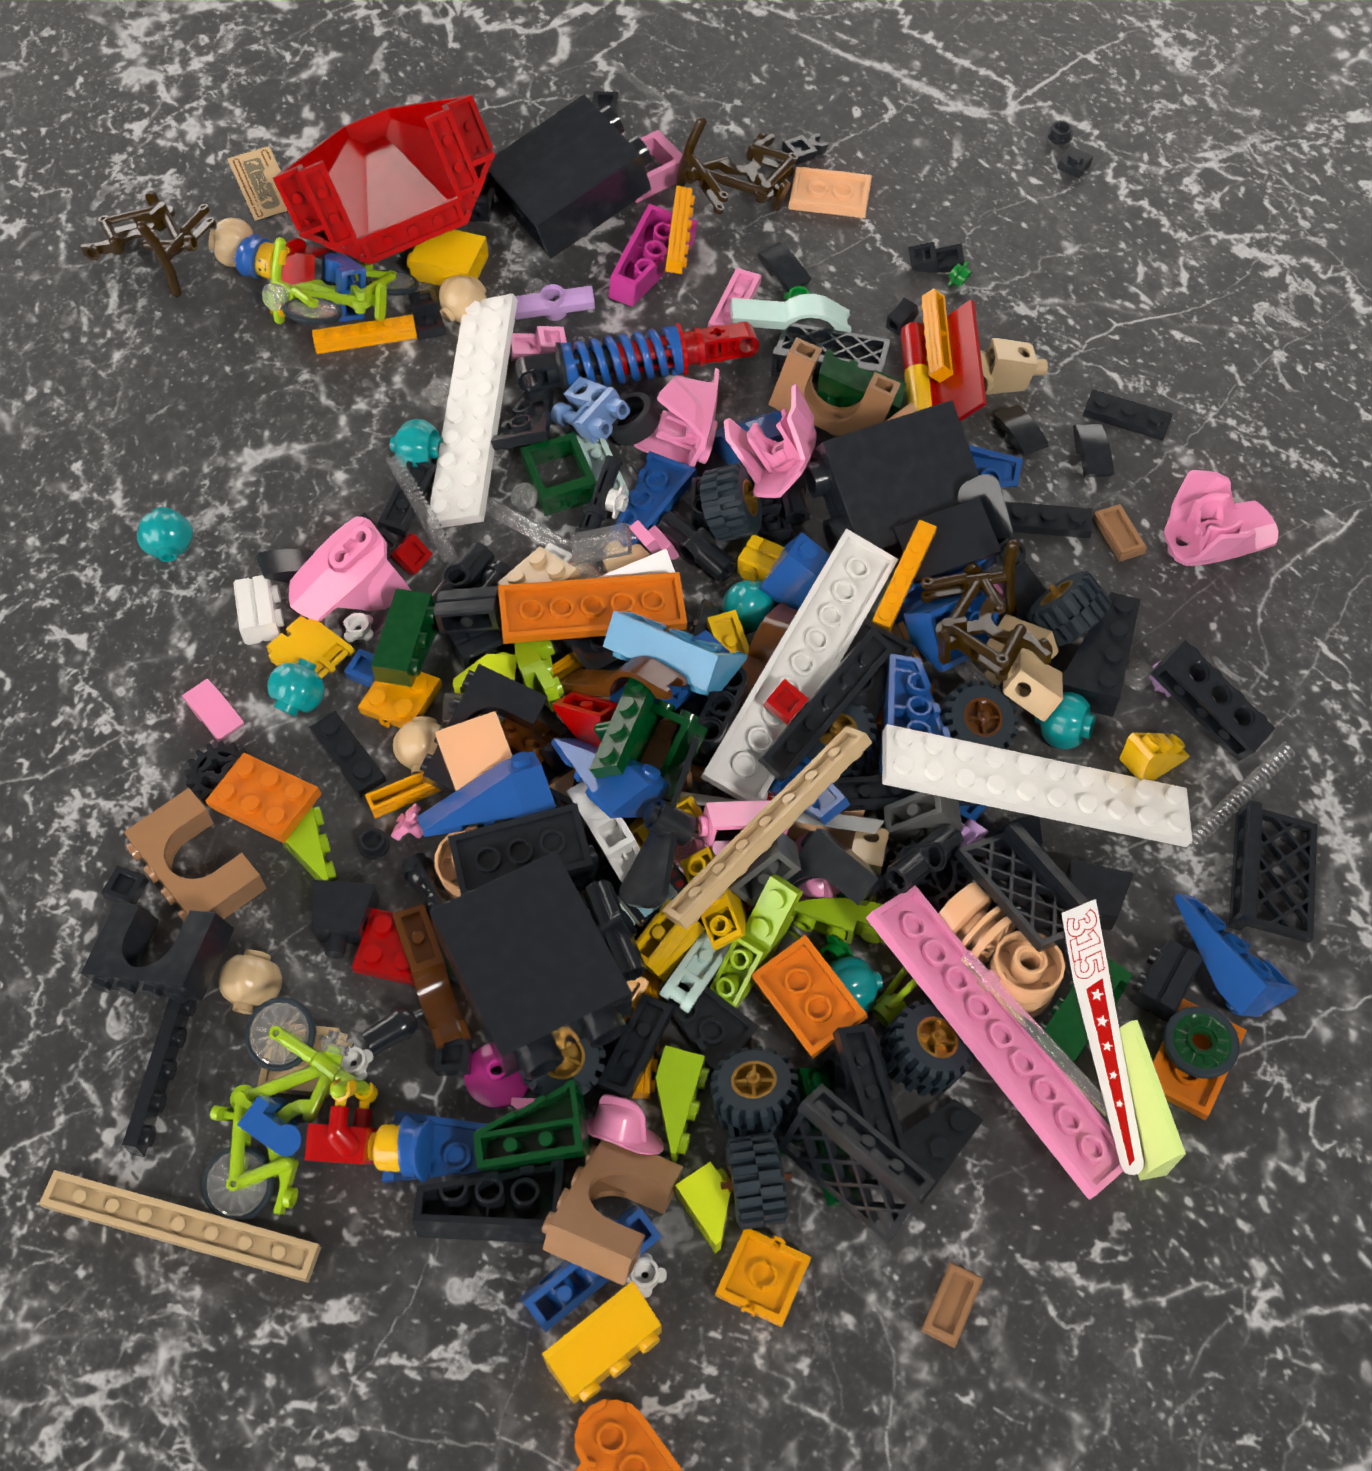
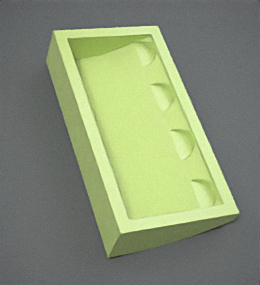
[1119,1020,1186,1181]

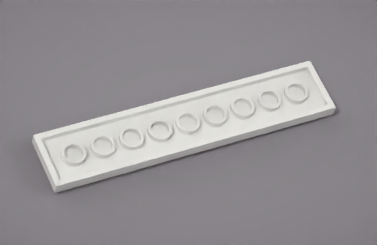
[427,294,518,529]
[700,529,898,801]
[882,724,1193,847]

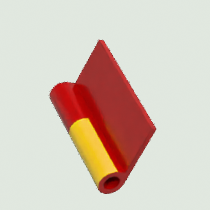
[900,299,987,422]

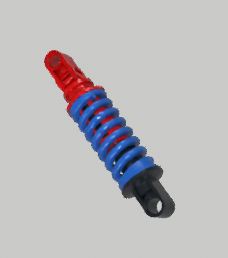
[514,321,760,394]

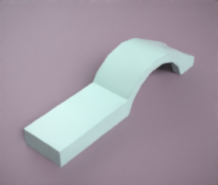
[730,294,851,333]

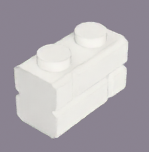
[233,575,284,645]

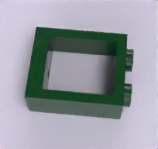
[521,432,596,517]
[630,699,708,798]

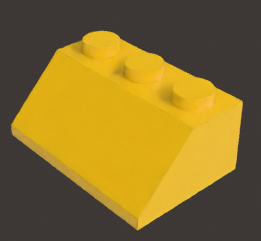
[542,1281,662,1404]

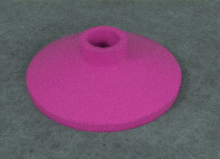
[464,1044,529,1109]

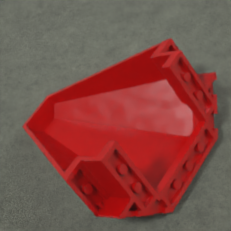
[273,95,495,265]

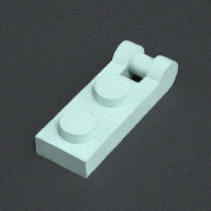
[659,929,732,1013]

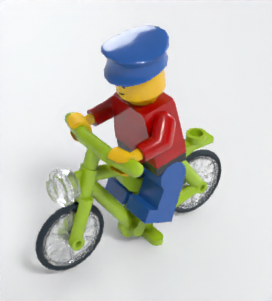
[235,233,419,325]
[202,997,434,1222]

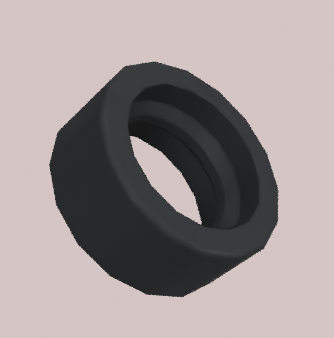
[610,392,660,446]

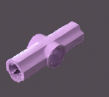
[515,284,595,321]

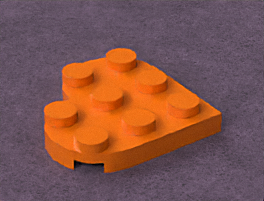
[574,1399,683,1471]

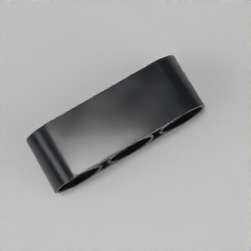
[697,667,748,757]

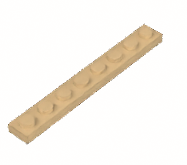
[662,726,872,930]
[39,1170,321,1283]

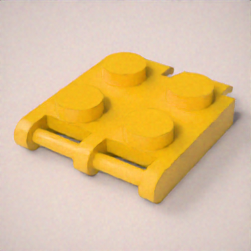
[266,615,355,679]

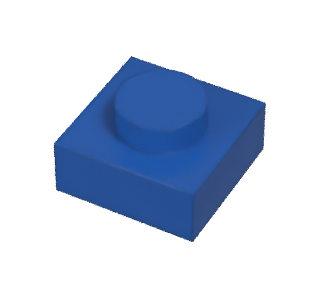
[344,648,376,688]

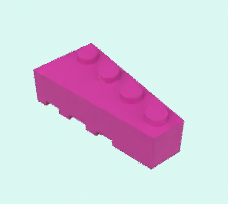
[608,204,698,307]

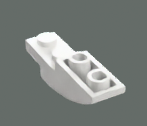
[567,782,640,883]

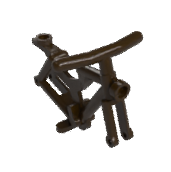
[676,116,798,214]
[80,190,216,297]
[921,539,1053,681]

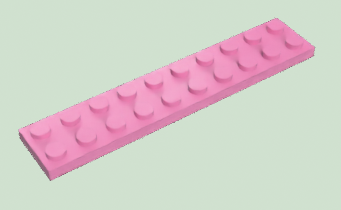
[866,885,1123,1200]

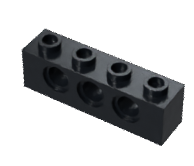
[1149,640,1275,761]

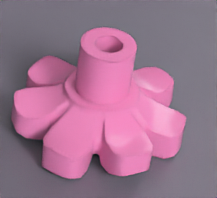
[391,804,423,841]

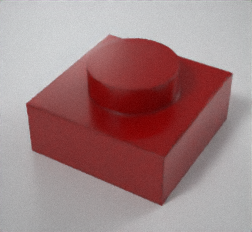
[391,533,433,575]
[763,679,809,725]

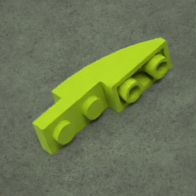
[515,640,564,712]
[710,874,803,1008]
[791,898,887,945]

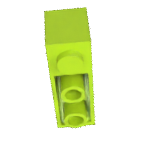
[283,805,337,881]
[655,1045,710,1163]

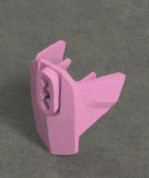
[633,368,719,468]
[724,384,817,498]
[1163,470,1278,566]
[289,516,411,621]

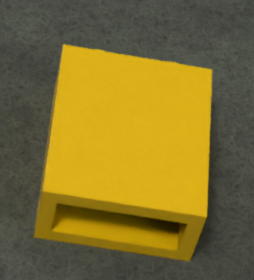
[407,230,489,286]

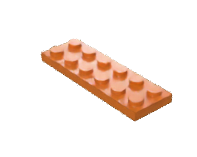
[498,572,687,644]

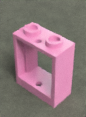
[635,130,682,203]
[692,800,789,856]

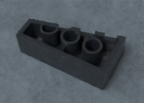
[1062,592,1141,717]
[412,1159,566,1243]

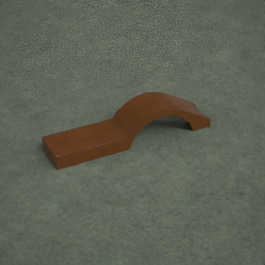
[720,602,797,712]
[561,656,688,699]
[392,904,470,1050]

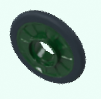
[1163,1006,1240,1079]

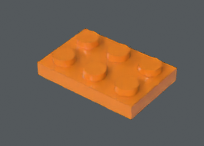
[205,753,322,843]
[751,935,868,1059]
[1153,998,1247,1120]

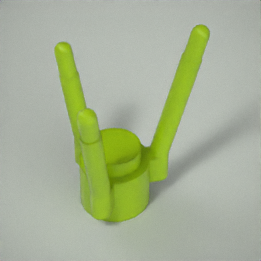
[872,966,933,1028]

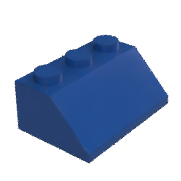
[759,532,830,611]
[904,589,1000,672]

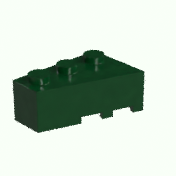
[817,348,906,422]
[371,588,439,687]
[1035,957,1133,1074]
[473,1079,591,1172]

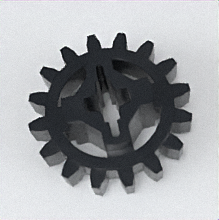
[184,741,247,806]

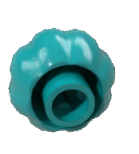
[390,419,443,467]
[137,507,193,562]
[722,580,777,633]
[267,658,324,717]
[1035,692,1096,750]
[829,956,883,1014]

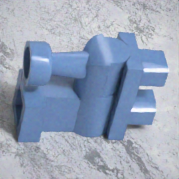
[551,377,630,444]

